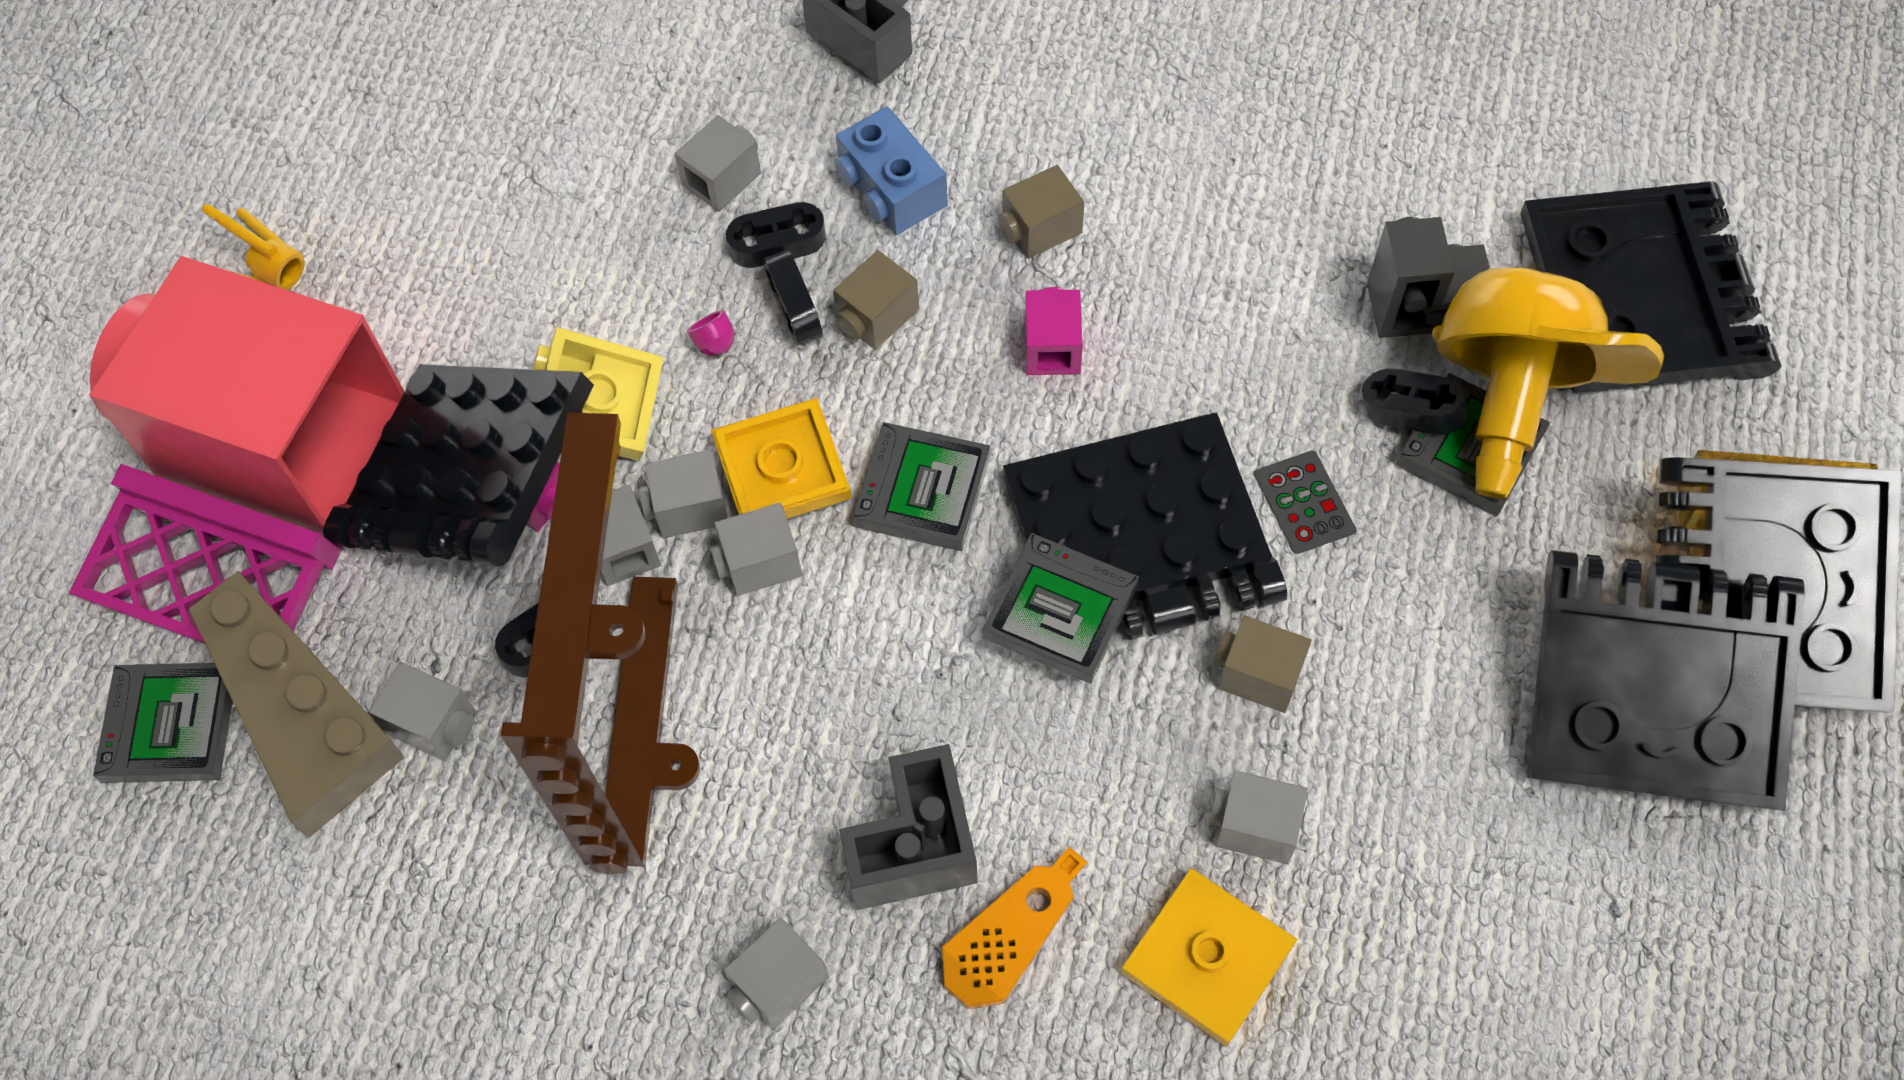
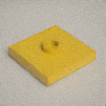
[711,398,852,519]
[1121,868,1298,1047]

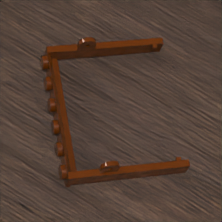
[501,412,700,874]

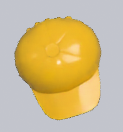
[1432,267,1664,500]

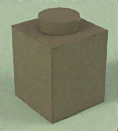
[998,164,1084,259]
[833,250,919,350]
[1213,615,1312,713]

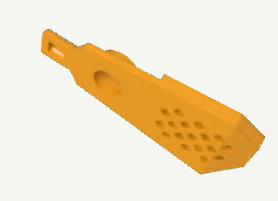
[942,847,1088,1009]

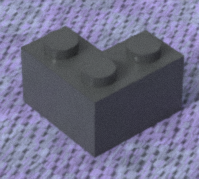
[802,0,913,84]
[1367,217,1490,338]
[839,744,978,910]

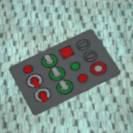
[1254,450,1357,554]

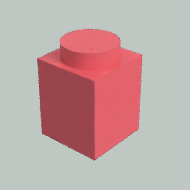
[89,256,405,536]

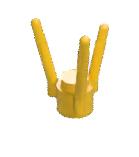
[174,204,305,290]

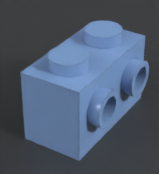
[834,106,948,235]

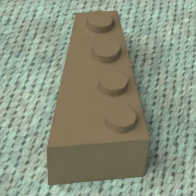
[189,571,405,838]

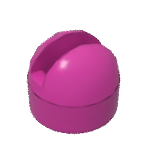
[686,310,735,356]

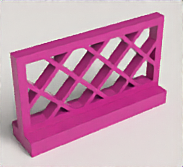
[69,464,342,644]

